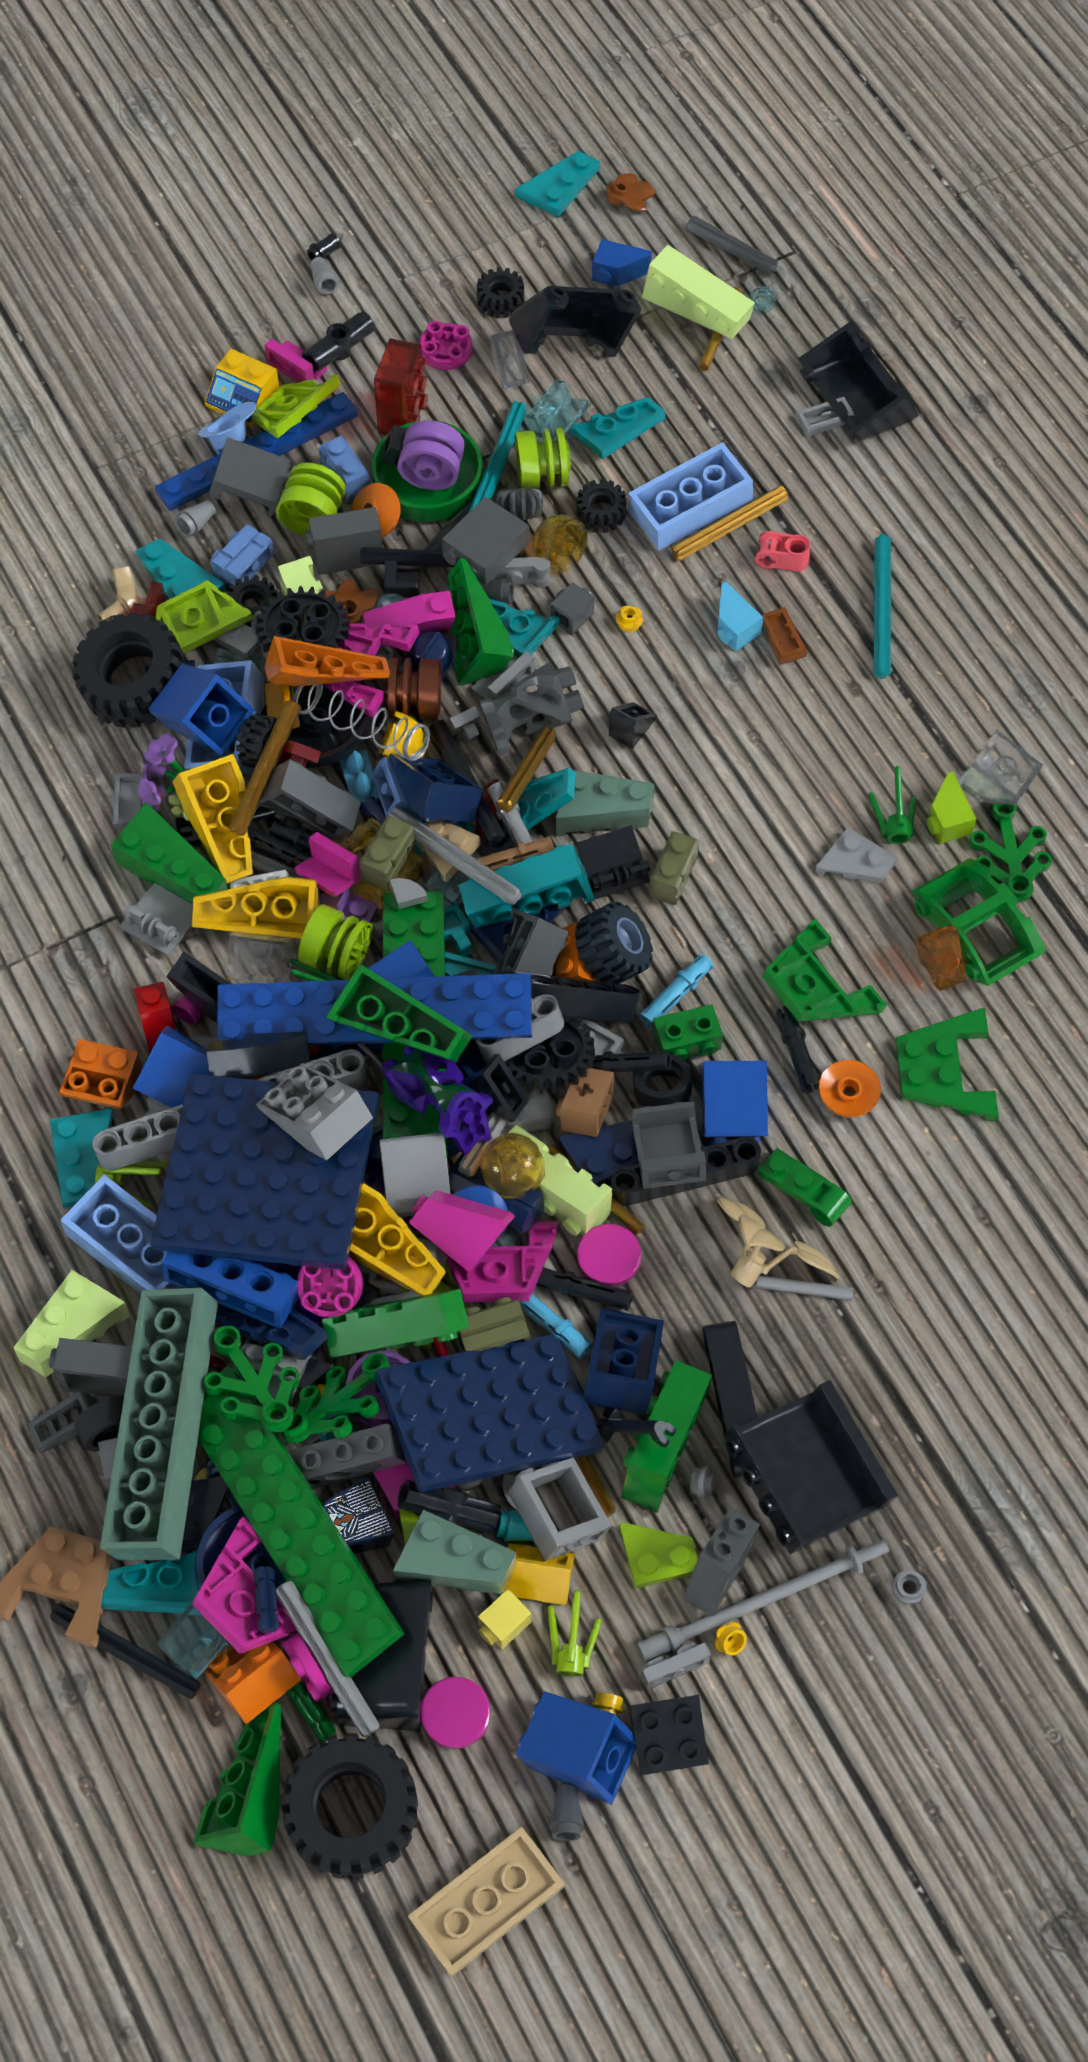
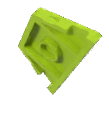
[251,375,341,438]
[151,580,255,660]

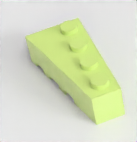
[642,245,755,339]
[491,1125,612,1237]

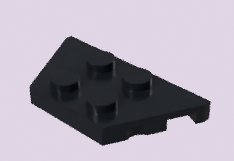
[104,1477,229,1552]

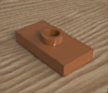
[761,607,807,665]

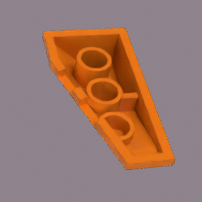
[264,636,390,687]

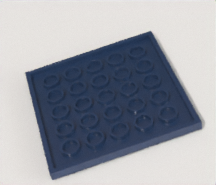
[150,1073,379,1270]

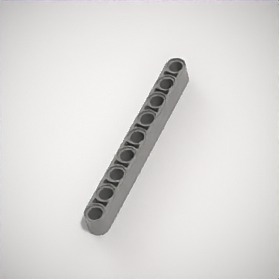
[92,1049,368,1170]

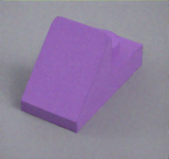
[319,888,379,924]

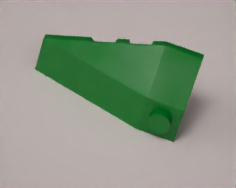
[448,558,514,686]
[193,1703,281,1856]

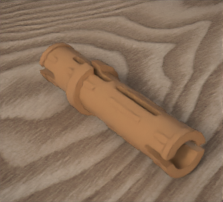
[467,836,554,879]

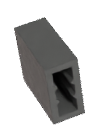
[442,497,529,585]
[305,507,382,575]

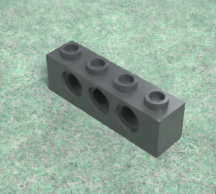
[288,1424,408,1489]

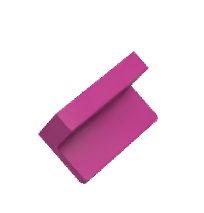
[264,338,327,383]
[295,832,361,897]

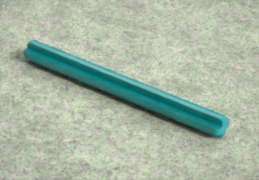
[469,401,526,512]
[874,534,891,679]

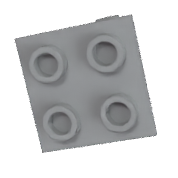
[119,883,193,956]

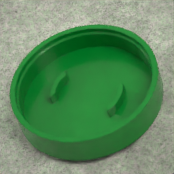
[371,420,483,522]

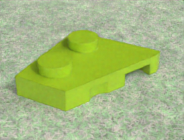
[619,1523,698,1589]

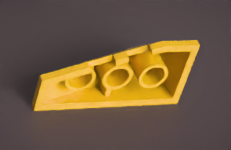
[192,877,319,939]

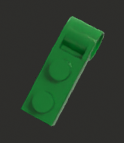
[757,1148,852,1227]

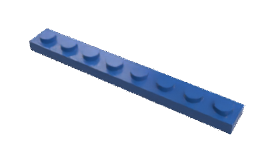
[155,391,358,511]

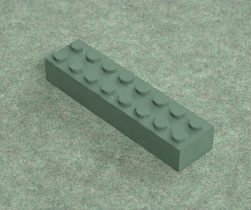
[100,1288,218,1560]

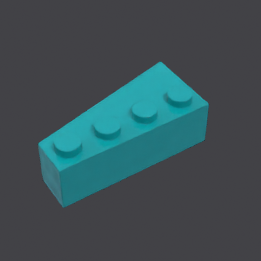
[458,844,595,928]

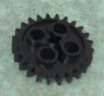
[255,586,350,653]
[505,1017,595,1094]

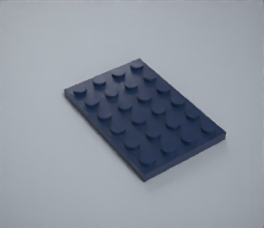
[374,1334,605,1493]

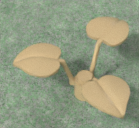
[716,1197,840,1288]

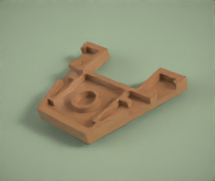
[0,1526,111,1648]

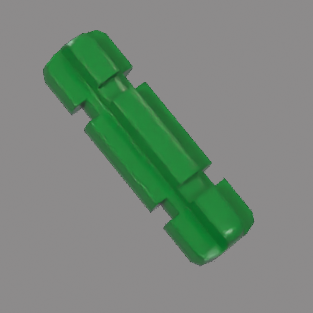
[286,1681,336,1742]

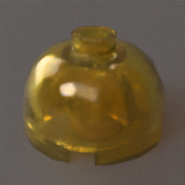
[532,514,588,573]
[480,1133,546,1198]

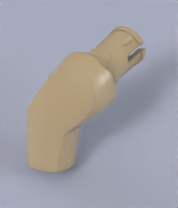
[96,566,138,621]

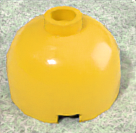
[375,711,425,766]

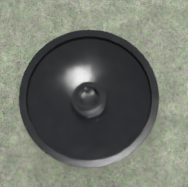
[261,683,374,768]

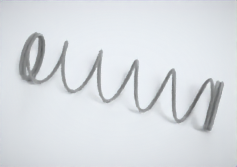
[293,684,430,761]

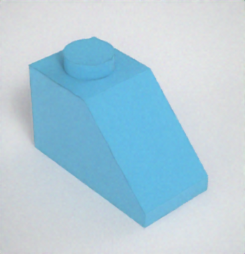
[717,582,763,652]

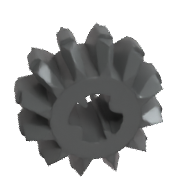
[496,488,543,520]

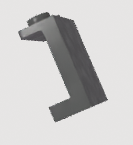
[208,437,290,518]
[631,1102,706,1189]

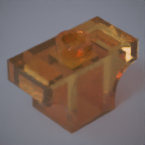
[916,924,967,991]

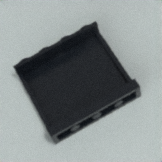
[723,1380,898,1555]

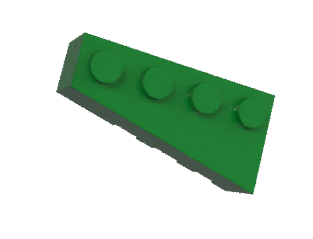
[111,802,228,904]
[326,964,473,1062]
[322,1289,469,1358]
[621,1360,712,1513]

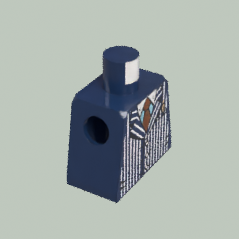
[322,1477,394,1554]

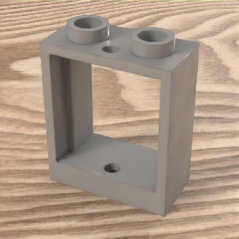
[508,1457,612,1561]

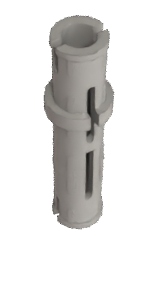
[487,781,535,853]

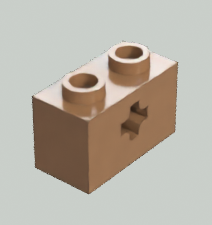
[556,1068,614,1138]

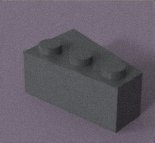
[256,759,361,840]
[494,908,568,976]

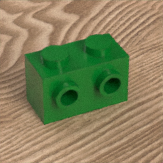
[652,1004,723,1061]

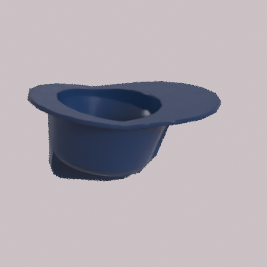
[400,631,456,682]

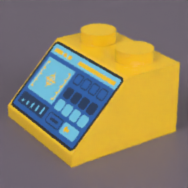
[205,348,279,427]

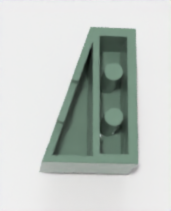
[556,769,655,837]
[393,1510,516,1594]

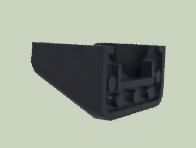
[509,286,642,357]
[798,320,919,442]
[331,1580,433,1732]

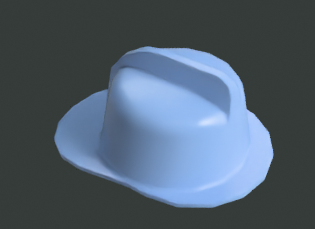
[198,402,256,454]

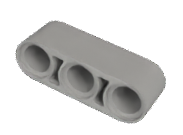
[476,994,564,1063]

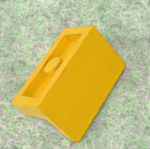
[501,1543,575,1605]

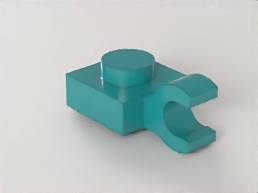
[444,903,472,957]

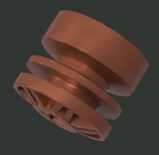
[385,657,441,720]

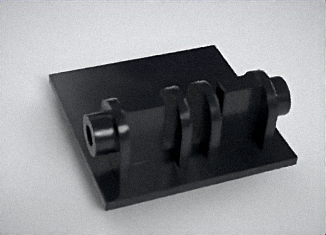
[576,825,650,899]
[630,1694,709,1776]

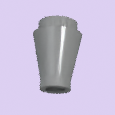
[310,257,339,295]
[175,500,216,536]

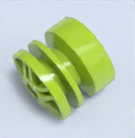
[514,427,571,489]
[276,463,346,536]
[298,904,373,980]

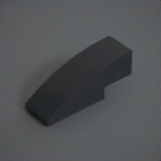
[166,952,231,1023]
[206,1032,310,1078]

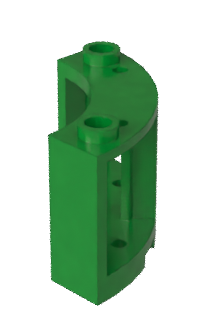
[912,858,1047,986]

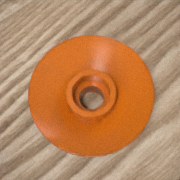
[351,483,401,538]
[819,1060,881,1117]

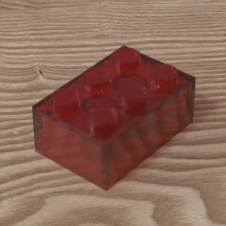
[374,338,428,436]

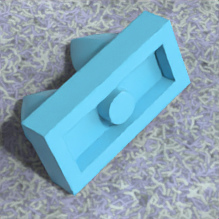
[339,750,381,809]

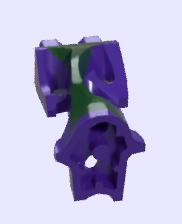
[381,1046,493,1155]

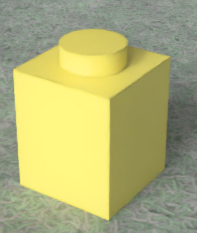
[478,1589,532,1650]

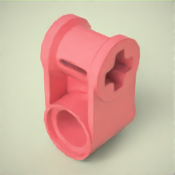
[755,531,810,572]

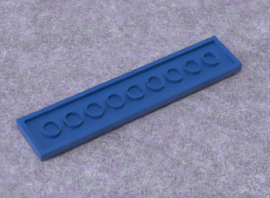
[217,973,532,1046]

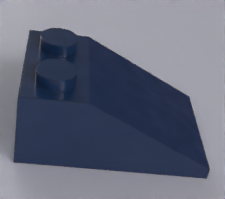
[389,754,483,825]
[584,1308,664,1415]

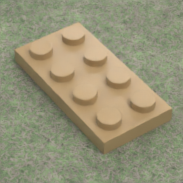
[408,1826,565,1977]

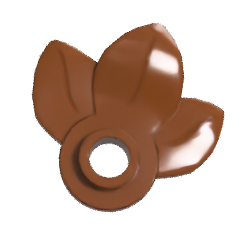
[606,173,656,212]
[325,578,378,623]

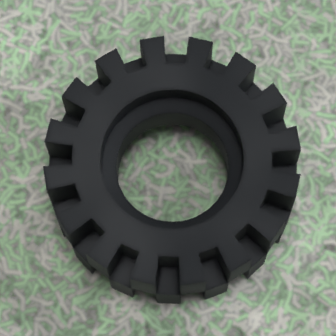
[477,267,525,318]
[576,479,627,533]
[227,575,277,626]
[236,714,288,768]

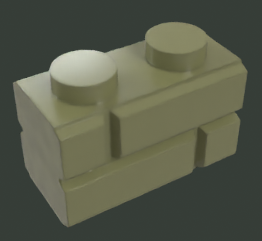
[359,816,416,890]
[649,831,699,905]
[459,1297,531,1352]

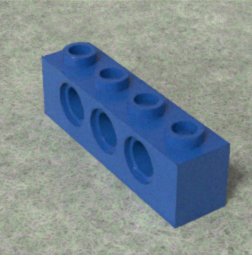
[162,1251,298,1329]

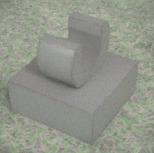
[447,706,480,744]

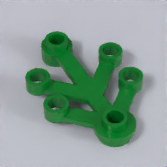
[969,797,1052,902]
[204,1326,299,1432]
[281,1353,391,1443]

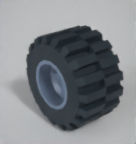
[575,902,653,983]

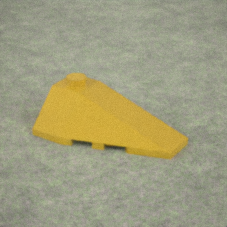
[172,754,253,884]
[349,1183,446,1296]

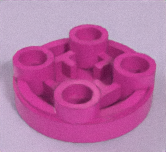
[419,321,473,370]
[577,1224,641,1287]
[297,1257,363,1317]
[282,1632,334,1702]
[421,1677,490,1749]

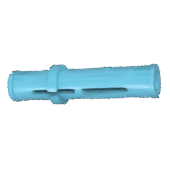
[638,953,714,1029]
[519,1294,594,1360]

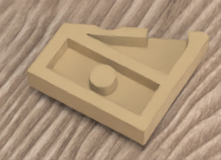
[416,819,481,882]

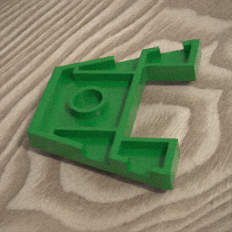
[762,919,887,1022]
[895,1008,999,1121]

